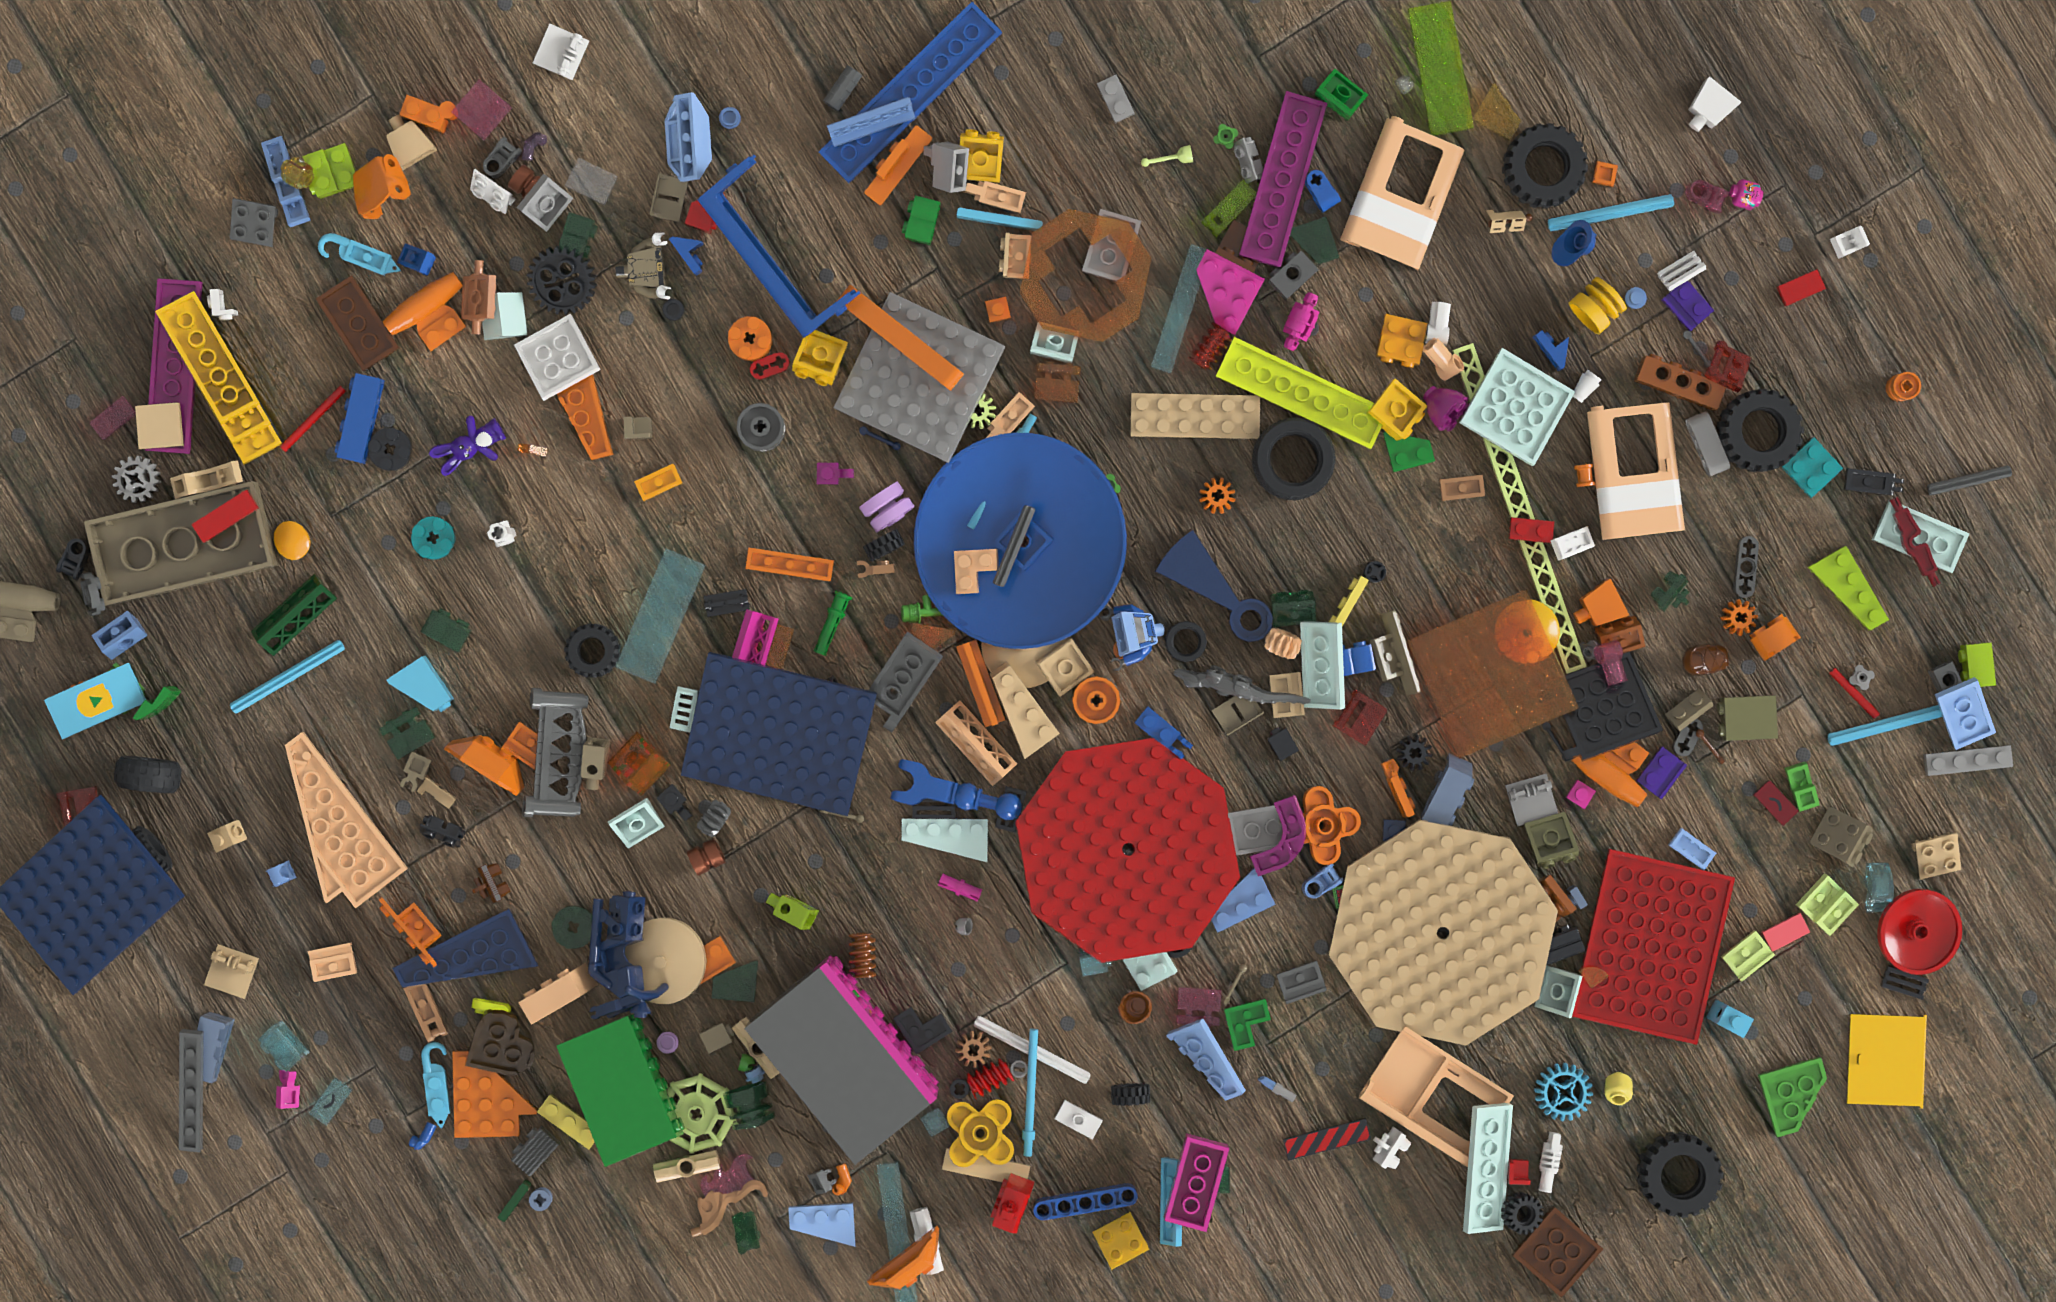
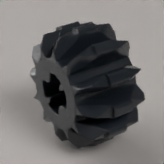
[1396,734,1433,771]

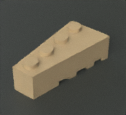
[990,661,1060,759]

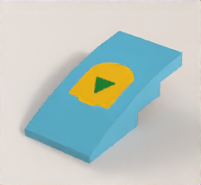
[44,663,146,739]

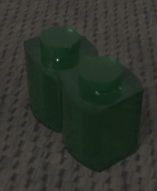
[559,212,598,260]
[420,608,472,653]

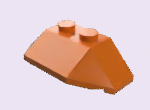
[444,735,524,796]
[867,1225,940,1289]

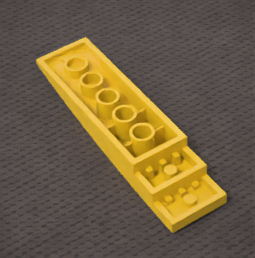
[155,291,282,465]

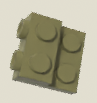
[1524,812,1579,869]

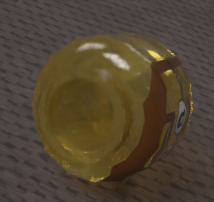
[280,157,314,189]

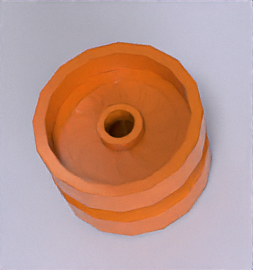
[1072,676,1120,724]

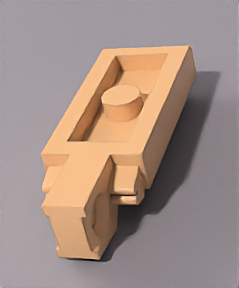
[965,181,1026,214]
[986,392,1035,438]

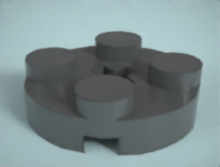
[80,572,105,616]

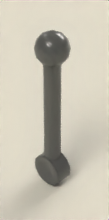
[1682,330,1713,369]

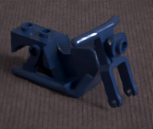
[588,891,669,1019]

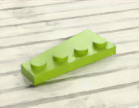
[1807,546,1889,631]

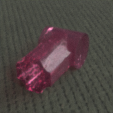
[1594,640,1627,686]

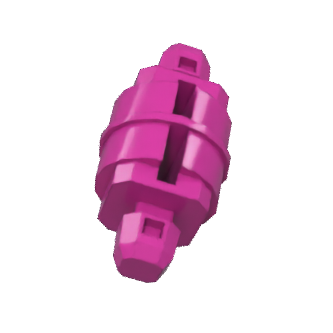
[1283,292,1320,351]

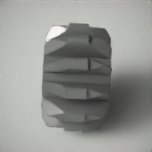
[697,799,731,838]

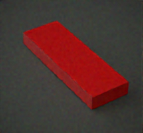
[191,490,259,543]

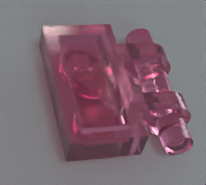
[1176,987,1222,1028]

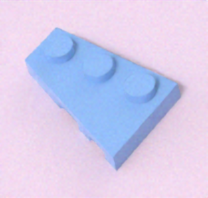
[788,1203,856,1247]

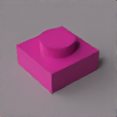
[1565,779,1596,809]

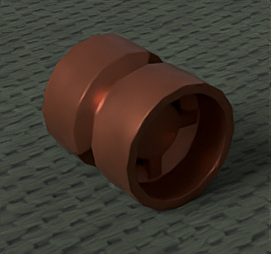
[508,165,540,198]
[686,838,726,876]

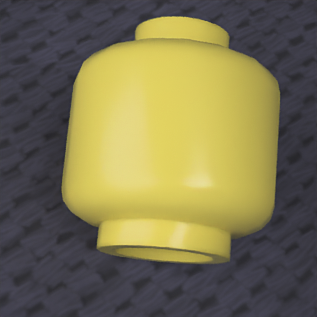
[1604,1072,1633,1105]

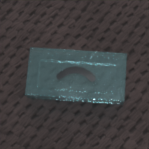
[309,1077,353,1126]

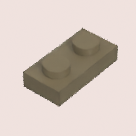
[1665,689,1714,731]

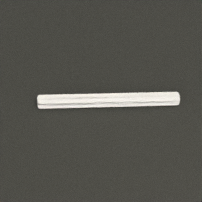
[974,1016,1090,1084]

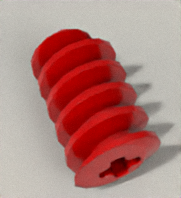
[967,1058,1015,1099]

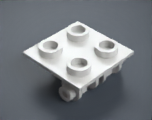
[533,24,589,80]
[470,169,515,214]

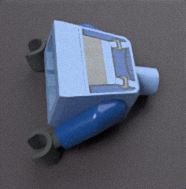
[1100,604,1164,671]

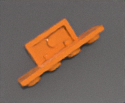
[864,126,932,206]
[379,897,441,967]

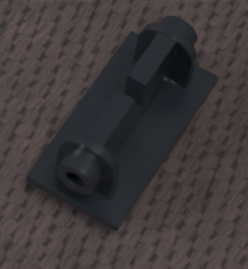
[704,589,750,617]
[420,815,466,848]

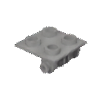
[1505,773,1558,827]

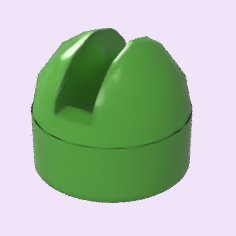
[738,1053,755,1072]

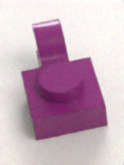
[817,463,854,485]

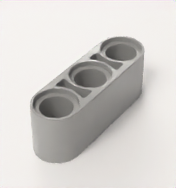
[1685,411,1730,477]

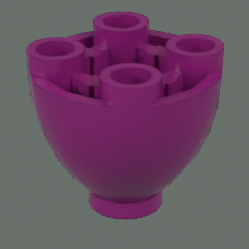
[1423,386,1469,432]

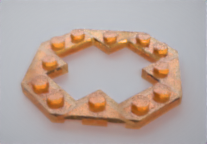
[1019,209,1152,342]

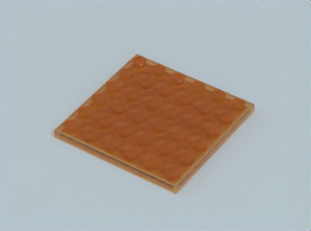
[1407,589,1579,758]

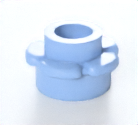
[745,1065,765,1084]

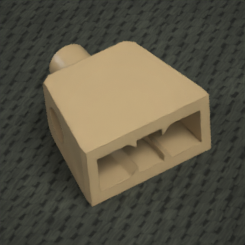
[386,115,437,170]

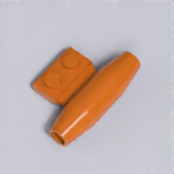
[382,272,466,351]
[1572,742,1649,807]

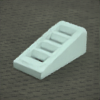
[670,686,699,732]

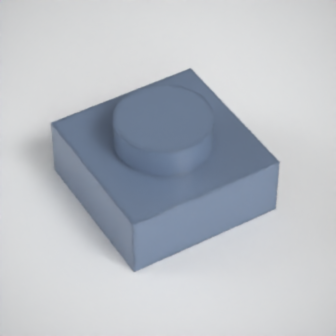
[1566,885,1588,909]

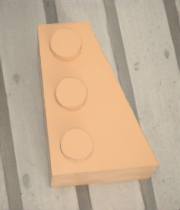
[518,963,598,1025]

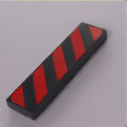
[1283,1118,1371,1161]

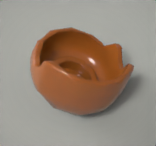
[1118,991,1152,1024]

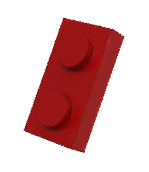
[1508,517,1554,543]

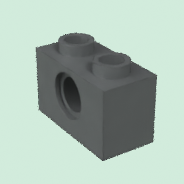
[1268,251,1319,301]

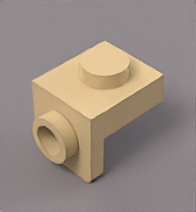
[207,820,247,853]

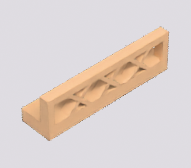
[935,700,1017,786]

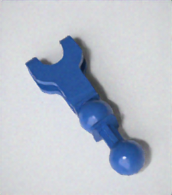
[890,759,1022,820]

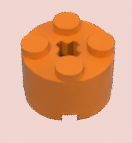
[728,316,773,362]
[1749,614,1801,661]

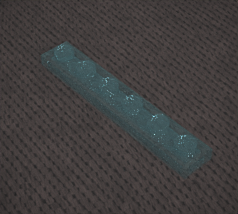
[1151,244,1211,374]

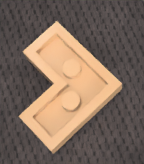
[954,549,999,594]

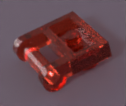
[1705,340,1752,393]
[1332,689,1388,746]
[56,786,98,827]

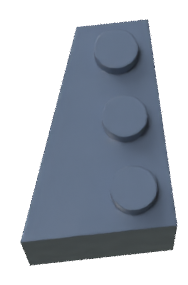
[1421,753,1475,826]
[197,1012,235,1083]

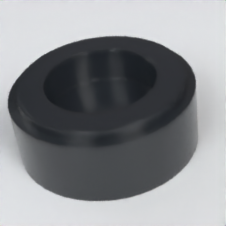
[662,299,685,321]

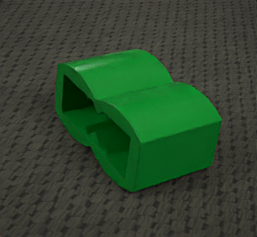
[902,195,941,245]

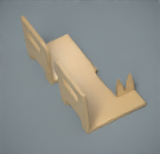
[1486,210,1527,233]
[417,776,457,809]

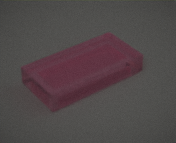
[89,396,136,440]

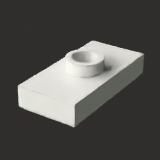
[1551,526,1595,561]
[1055,1100,1103,1140]

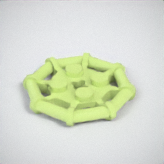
[667,1073,737,1154]

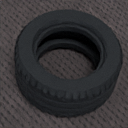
[1252,418,1336,500]

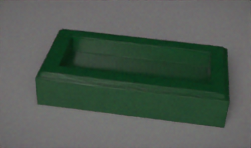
[497,1179,531,1222]

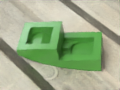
[1784,762,1820,812]

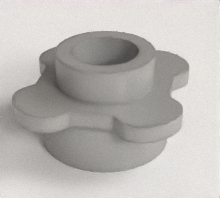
[1849,665,1875,690]

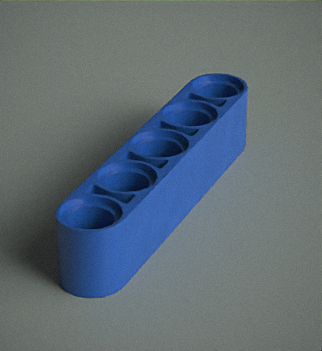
[1033,1183,1138,1220]

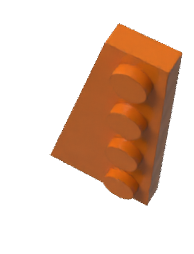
[557,374,613,460]

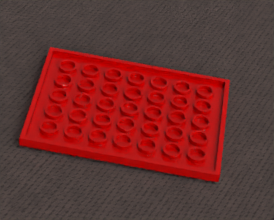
[1572,848,1735,1045]

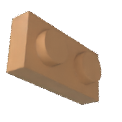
[1439,475,1485,501]

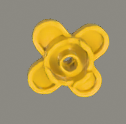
[947,1100,1014,1167]

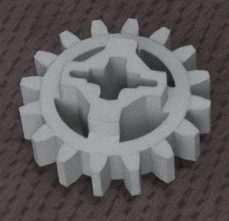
[112,456,161,503]

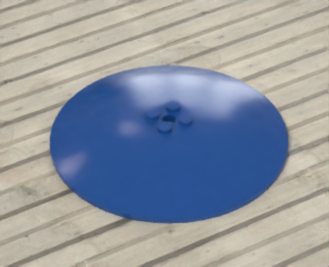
[914,433,1127,649]

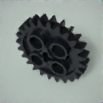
[527,245,597,315]

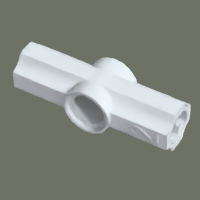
[487,520,517,547]
[910,1207,944,1275]

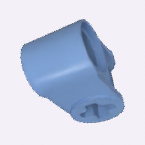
[1302,864,1344,898]

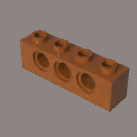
[1634,354,1727,411]

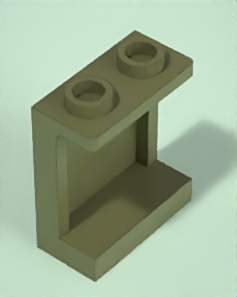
[1717,695,1778,741]

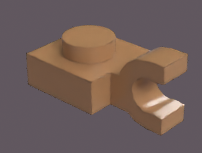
[857,560,895,578]

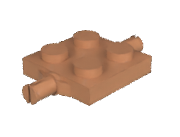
[461,260,496,335]

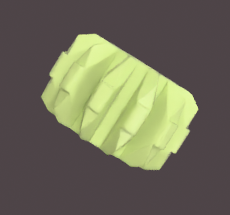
[970,393,996,429]

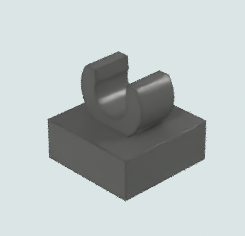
[807,1169,836,1195]

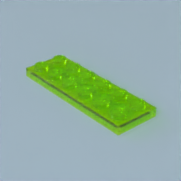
[1408,1,1474,136]

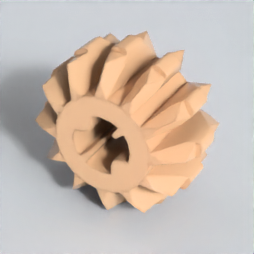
[1264,628,1302,659]

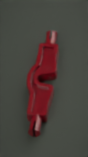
[1889,497,1941,587]

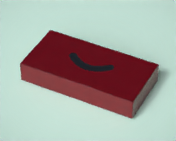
[1752,780,1799,826]

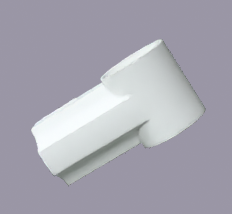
[1425,302,1451,346]

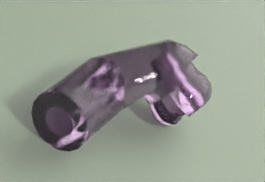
[522,132,547,161]

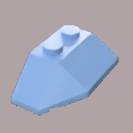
[665,92,712,182]

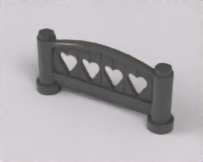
[522,688,588,817]

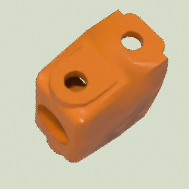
[353,154,411,219]

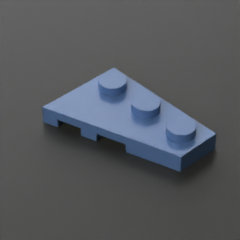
[1211,868,1275,933]

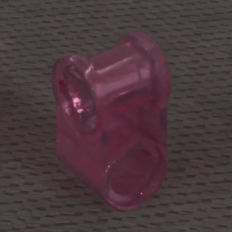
[1685,180,1730,214]

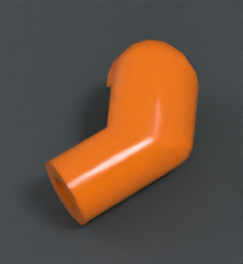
[832,1163,852,1196]

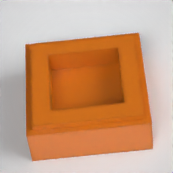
[1592,161,1618,187]

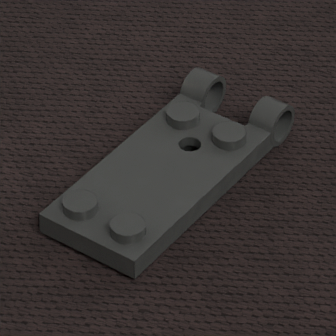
[868,632,943,733]

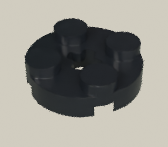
[368,428,412,471]

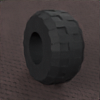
[114,756,182,793]

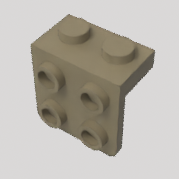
[1810,807,1873,868]

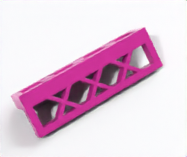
[732,609,779,665]

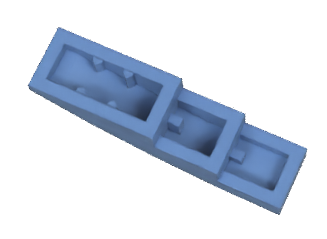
[261,136,311,228]

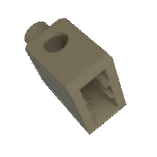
[581,737,610,790]

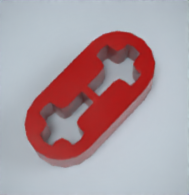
[750,352,790,380]

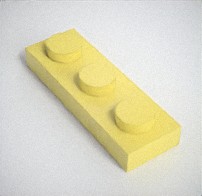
[1329,576,1369,626]
[537,1094,595,1150]

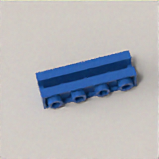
[335,373,385,464]

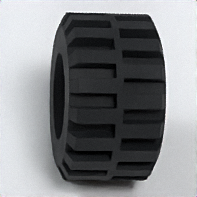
[564,624,621,678]
[132,826,173,872]

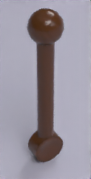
[1488,213,1533,228]
[1696,729,1725,765]

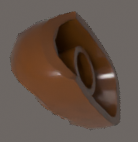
[1682,644,1729,676]

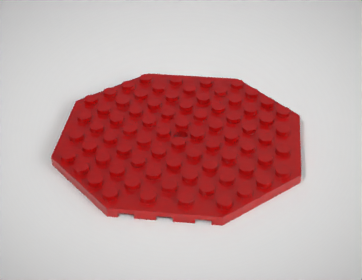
[1015,738,1240,963]

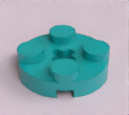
[411,516,456,560]

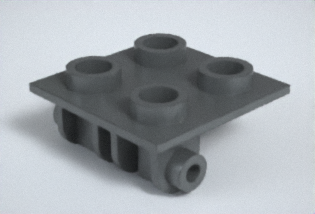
[230,198,279,247]

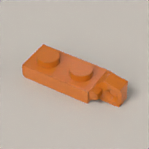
[1381,759,1415,818]

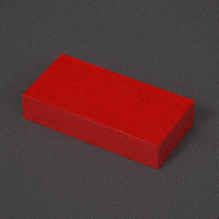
[1776,269,1826,307]

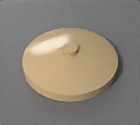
[981,638,1067,688]
[625,917,707,1004]

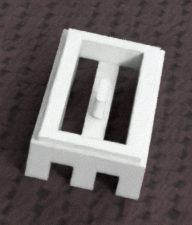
[1657,251,1706,291]

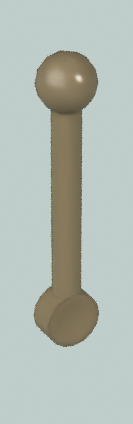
[820,810,864,823]
[1221,964,1247,1005]

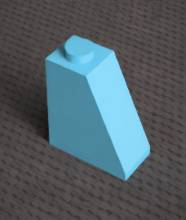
[387,656,454,712]

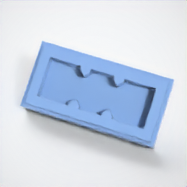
[1668,828,1716,870]

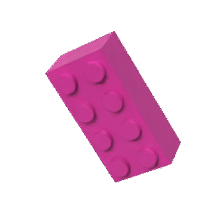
[1163,1133,1229,1232]

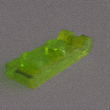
[1201,180,1257,237]

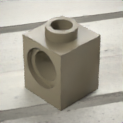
[699,1021,735,1054]

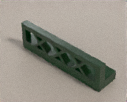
[251,574,337,656]

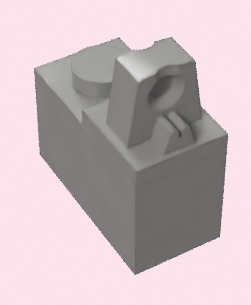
[923,142,969,193]

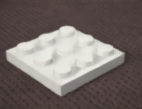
[514,314,601,401]

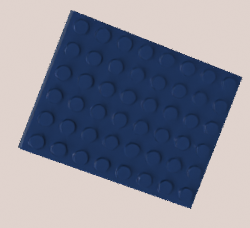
[681,652,877,816]
[0,795,185,995]

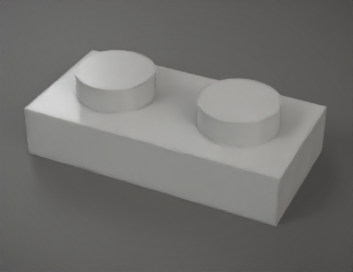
[1097,74,1135,123]

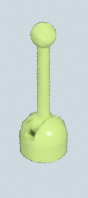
[1141,145,1193,167]

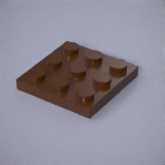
[1512,1206,1603,1298]

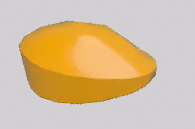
[274,521,311,560]

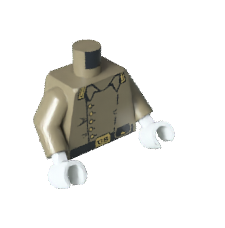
[615,232,671,300]

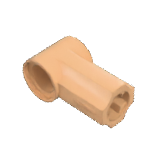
[1422,338,1464,381]

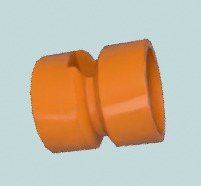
[1886,372,1921,402]

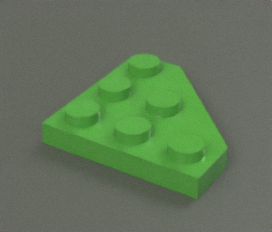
[1758,1057,1827,1137]

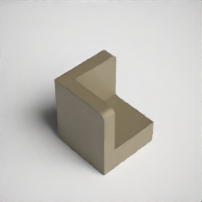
[623,417,652,440]

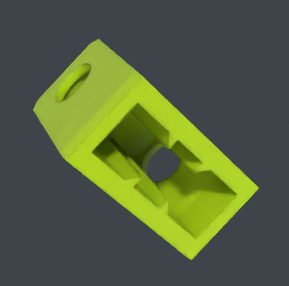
[766,893,819,930]

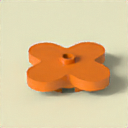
[1303,786,1361,865]

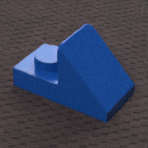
[669,236,704,276]
[397,243,436,276]
[1532,330,1569,371]

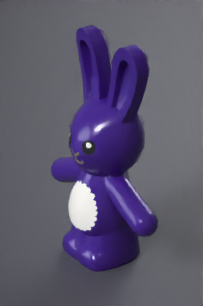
[429,415,506,476]

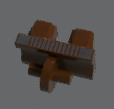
[472,863,510,903]

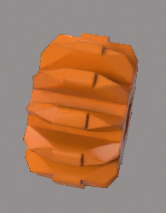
[1199,478,1235,514]
[1720,599,1758,636]

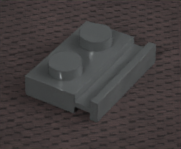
[1276,960,1327,1004]

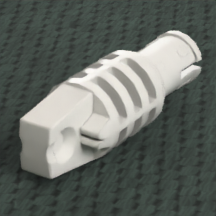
[1538,1132,1563,1193]

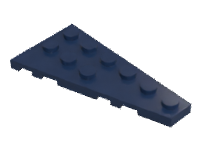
[392,908,539,987]

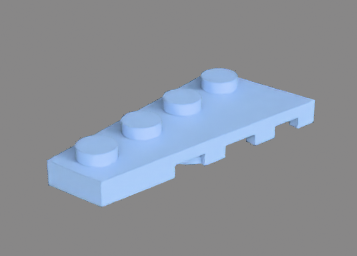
[1166,1018,1245,1101]

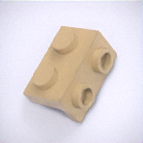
[999,233,1031,279]

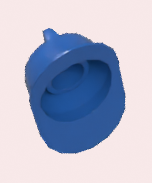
[1552,220,1596,266]

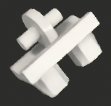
[1373,1127,1411,1169]

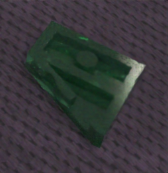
[1290,217,1340,265]
[712,960,759,1002]

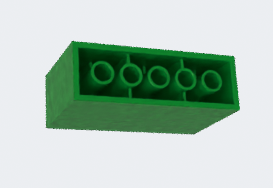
[556,1014,685,1167]

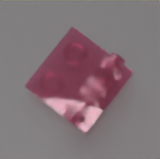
[451,79,512,140]

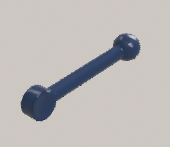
[859,426,901,450]

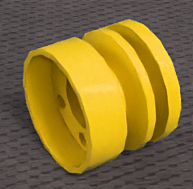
[1568,277,1627,335]

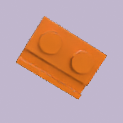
[502,721,556,770]
[700,936,736,984]

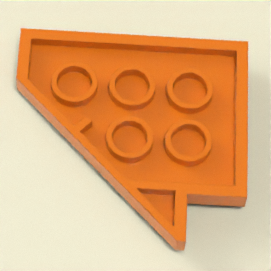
[452,1050,538,1138]

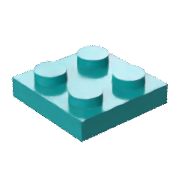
[1781,437,1843,498]

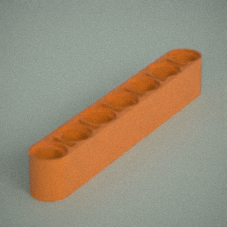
[837,285,964,391]

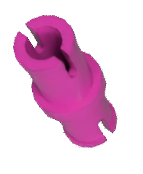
[938,873,983,902]

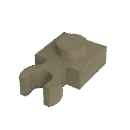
[400,751,433,792]

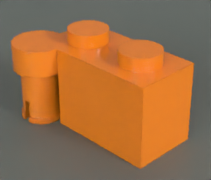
[399,95,458,134]

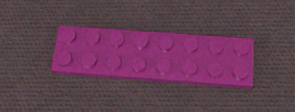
[1239,91,1327,268]
[145,278,203,454]

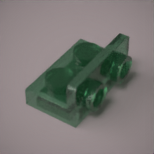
[1270,590,1316,627]

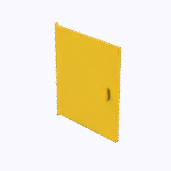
[1847,1014,1927,1109]

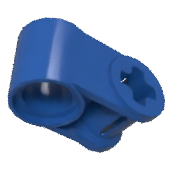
[1305,170,1341,213]

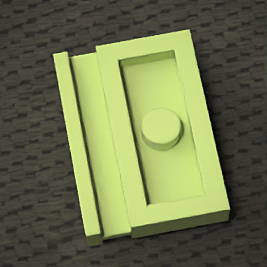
[1721,930,1775,982]

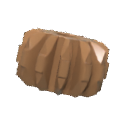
[955,1030,992,1068]

